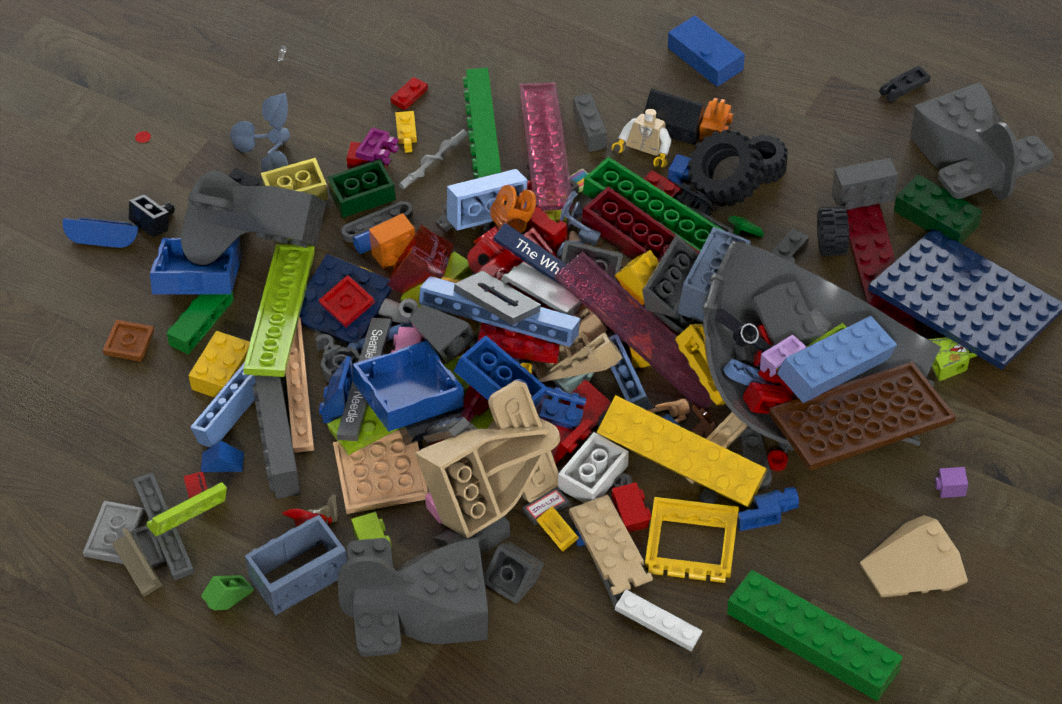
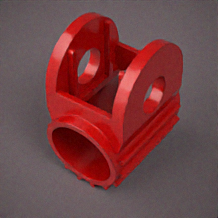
[467,226,505,273]

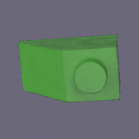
[201,575,254,610]

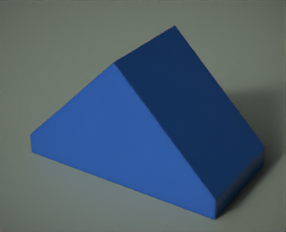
[201,441,244,472]

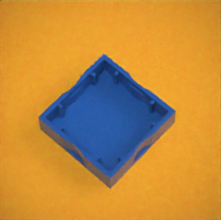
[150,238,242,294]
[353,340,463,432]

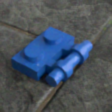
[539,387,586,430]

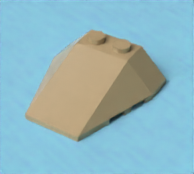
[860,515,968,597]

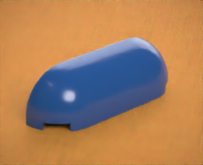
[63,218,138,248]

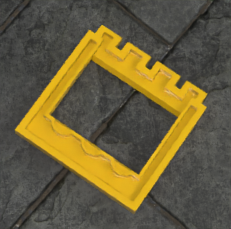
[645,497,739,583]

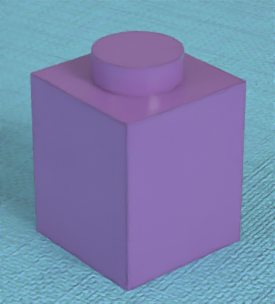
[935,467,968,498]

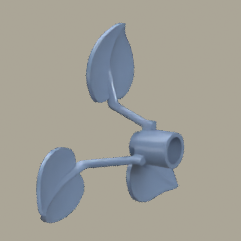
[230,93,290,172]
[556,190,601,258]

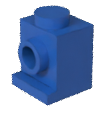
[668,154,692,185]

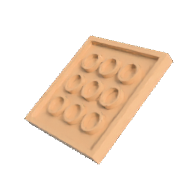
[333,430,429,514]

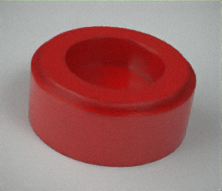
[767,450,788,471]

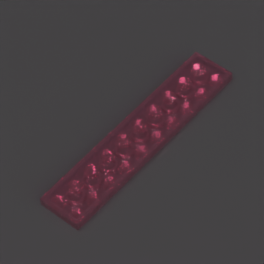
[519,82,573,211]
[555,251,714,409]

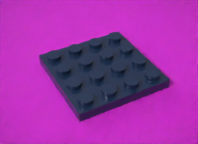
[299,254,396,345]

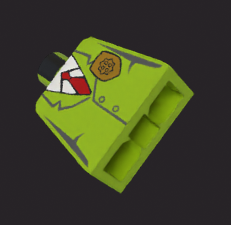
[928,338,977,381]

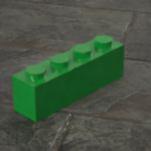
[167,291,234,355]

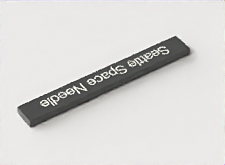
[337,318,392,441]

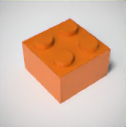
[369,213,417,269]

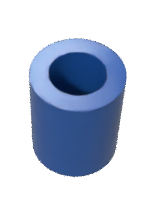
[352,230,371,255]

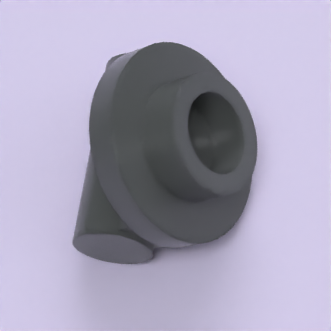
[614,473,632,488]

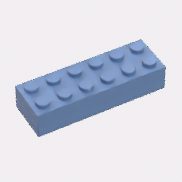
[777,316,897,403]

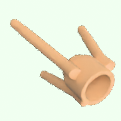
[647,398,690,423]

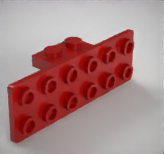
[551,380,612,464]

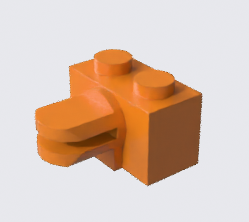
[699,98,734,141]

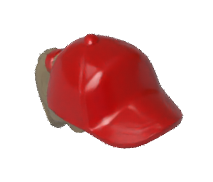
[282,494,338,527]

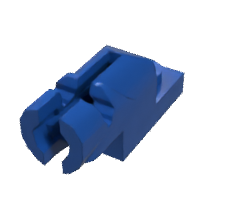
[737,486,799,531]

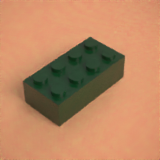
[894,174,982,244]

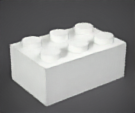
[558,432,629,503]

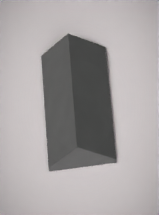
[642,235,699,316]

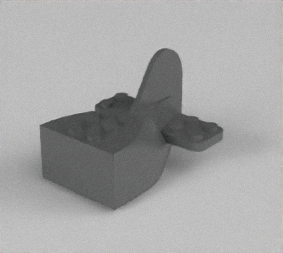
[911,82,1053,200]
[181,171,326,265]
[337,538,488,657]

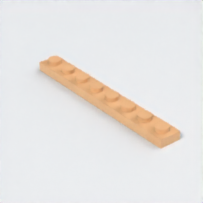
[286,318,314,453]

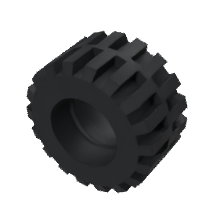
[749,134,788,184]
[817,206,849,256]

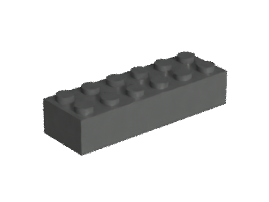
[252,375,301,499]

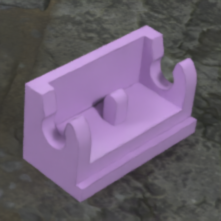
[760,335,806,377]

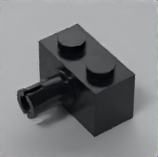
[128,194,175,237]

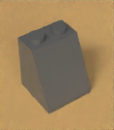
[408,305,477,363]

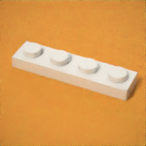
[615,590,703,652]

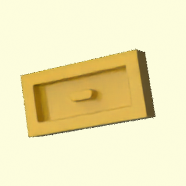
[536,506,579,551]

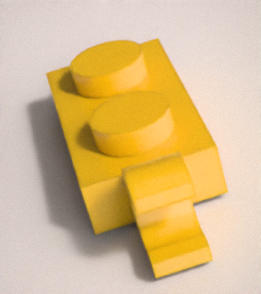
[395,111,417,153]

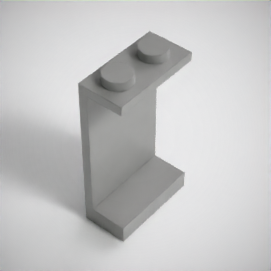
[501,262,583,316]

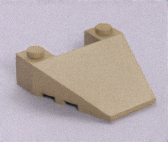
[534,305,623,382]

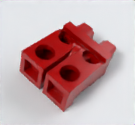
[523,207,568,255]

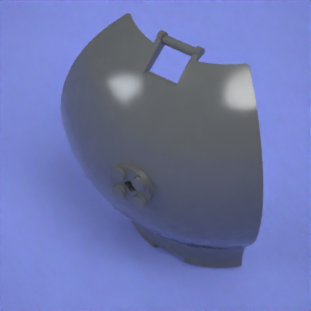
[702,241,941,446]

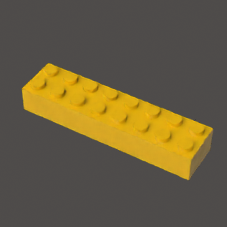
[597,395,767,508]

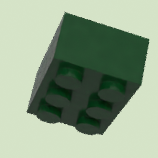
[327,159,396,218]

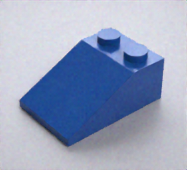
[319,356,353,424]

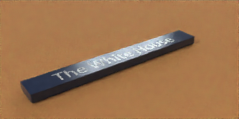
[493,223,636,329]

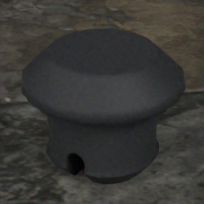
[699,489,718,504]

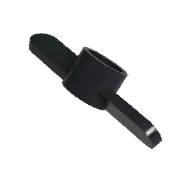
[716,309,773,352]

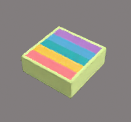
[569,168,588,193]

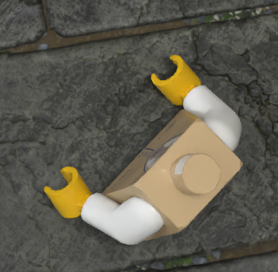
[611,109,671,167]

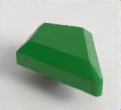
[728,216,764,237]

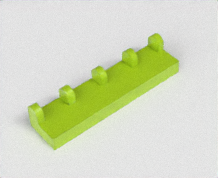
[146,482,227,537]

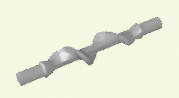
[399,129,468,189]

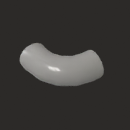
[378,298,418,323]

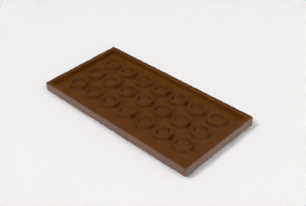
[768,362,956,471]

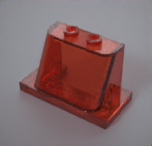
[387,224,454,293]

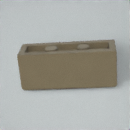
[112,527,162,597]

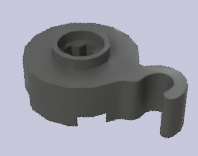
[315,334,360,383]

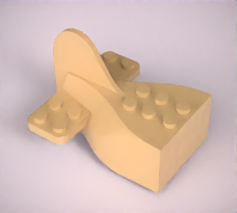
[415,380,560,539]

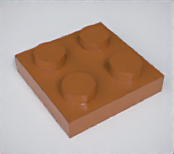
[103,320,155,362]

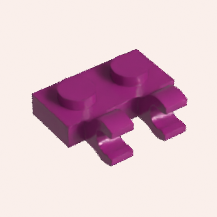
[356,127,399,165]

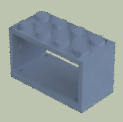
[678,227,751,323]
[245,515,347,615]

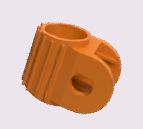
[489,185,536,233]

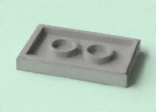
[83,501,145,564]

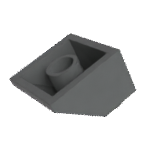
[484,542,545,604]

